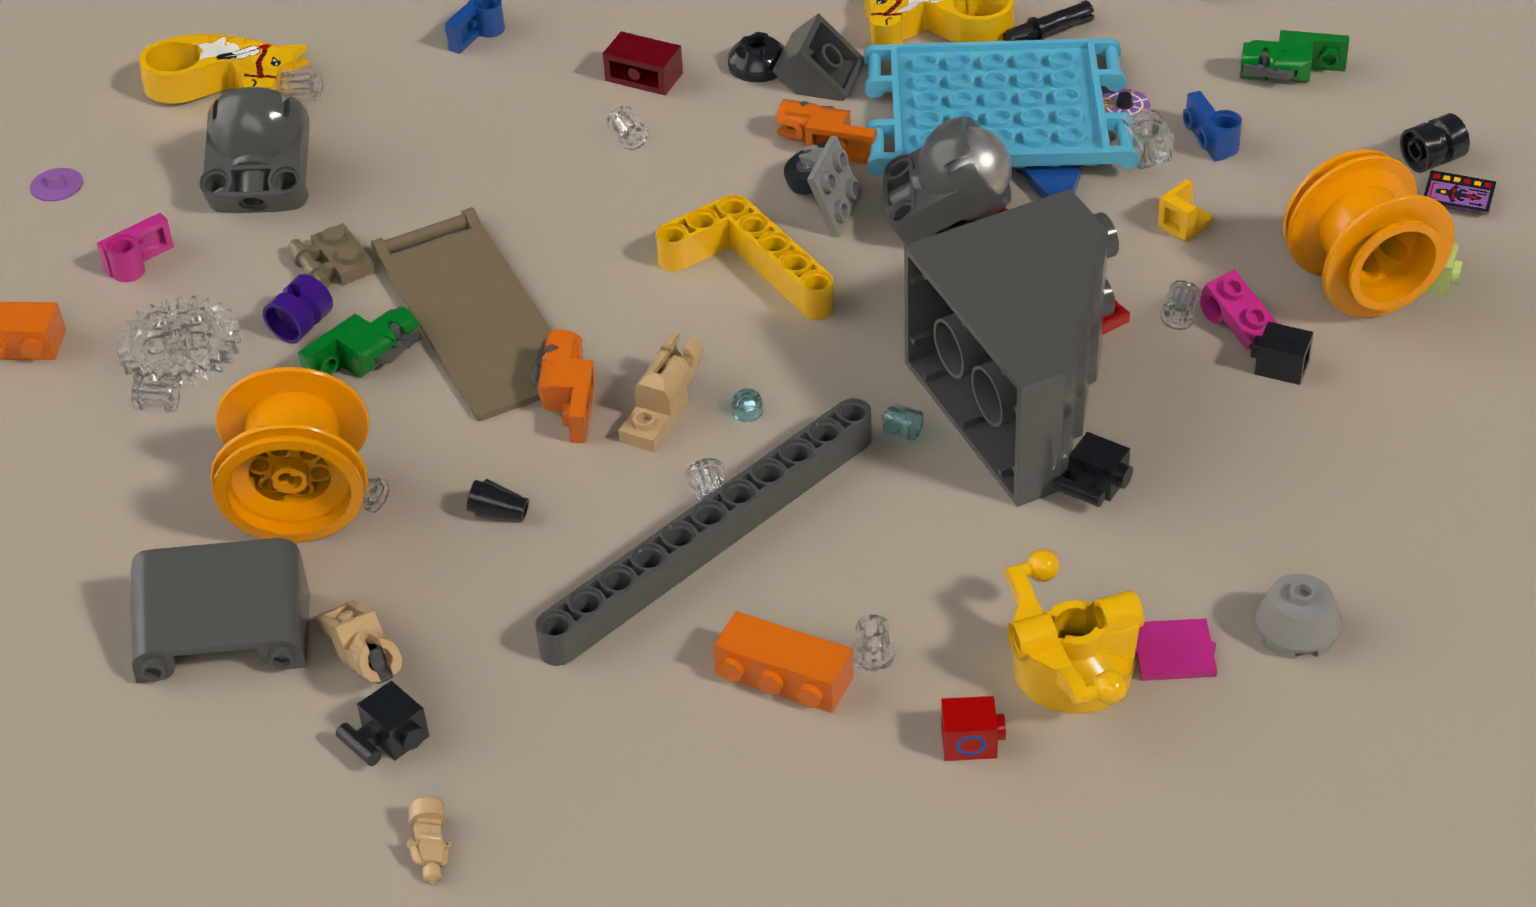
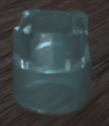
[882,402,923,441]

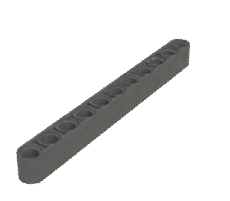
[535,398,872,666]

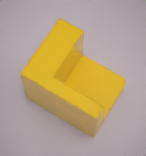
[1157,179,1213,242]

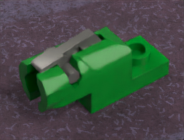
[1240,30,1350,82]
[298,307,421,377]

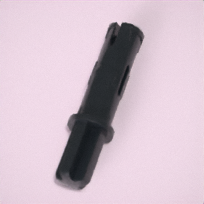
[1003,0,1094,41]

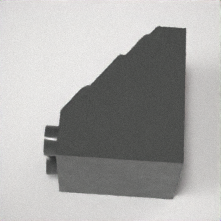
[904,189,1119,507]

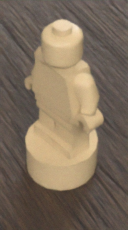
[407,797,452,884]

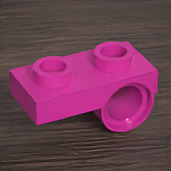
[97,213,174,282]
[1200,269,1278,350]

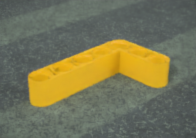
[656,195,834,319]

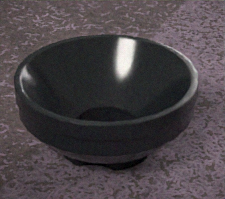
[728,32,785,82]

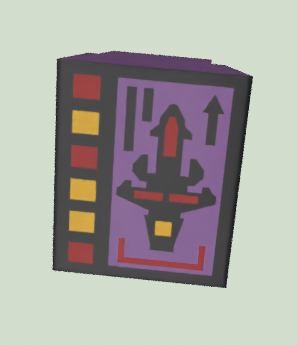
[1424,170,1496,214]

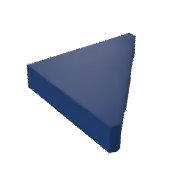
[1015,165,1081,198]

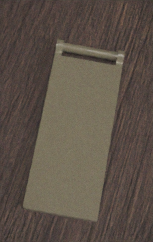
[371,207,552,421]

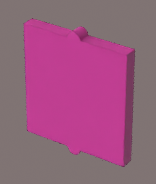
[1135,618,1217,681]

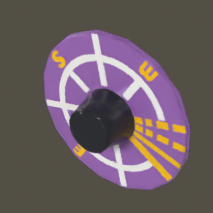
[1103,89,1150,120]

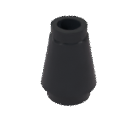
[467,478,529,522]

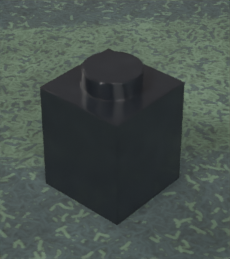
[1250,321,1314,385]

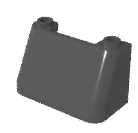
[131,538,310,683]

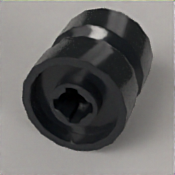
[1400,113,1470,173]

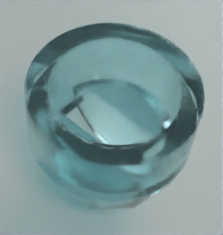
[732,388,763,422]

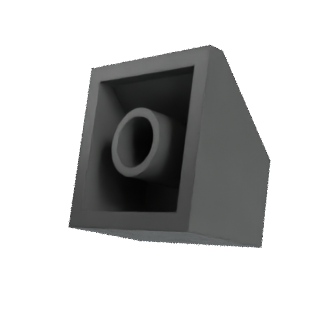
[773,13,864,101]

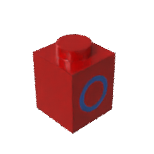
[941,696,1006,761]

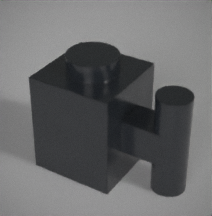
[1054,432,1133,507]
[335,680,429,766]

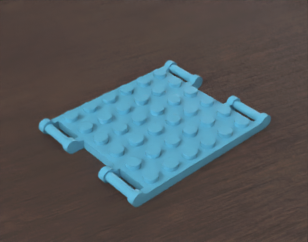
[864,38,1140,176]

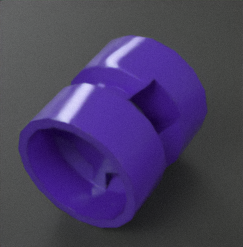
[262,274,333,343]

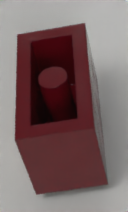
[602,31,683,96]

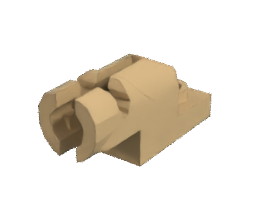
[618,333,703,452]

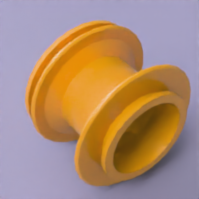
[1283,149,1455,318]
[210,367,370,543]

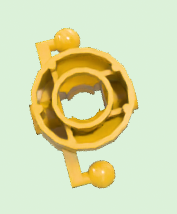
[1004,549,1144,714]

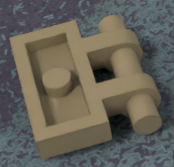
[288,223,375,288]

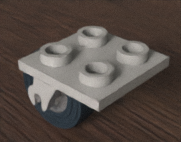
[784,135,861,237]

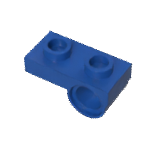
[445,0,505,54]
[1183,91,1242,162]

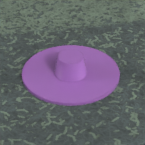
[30,168,83,201]

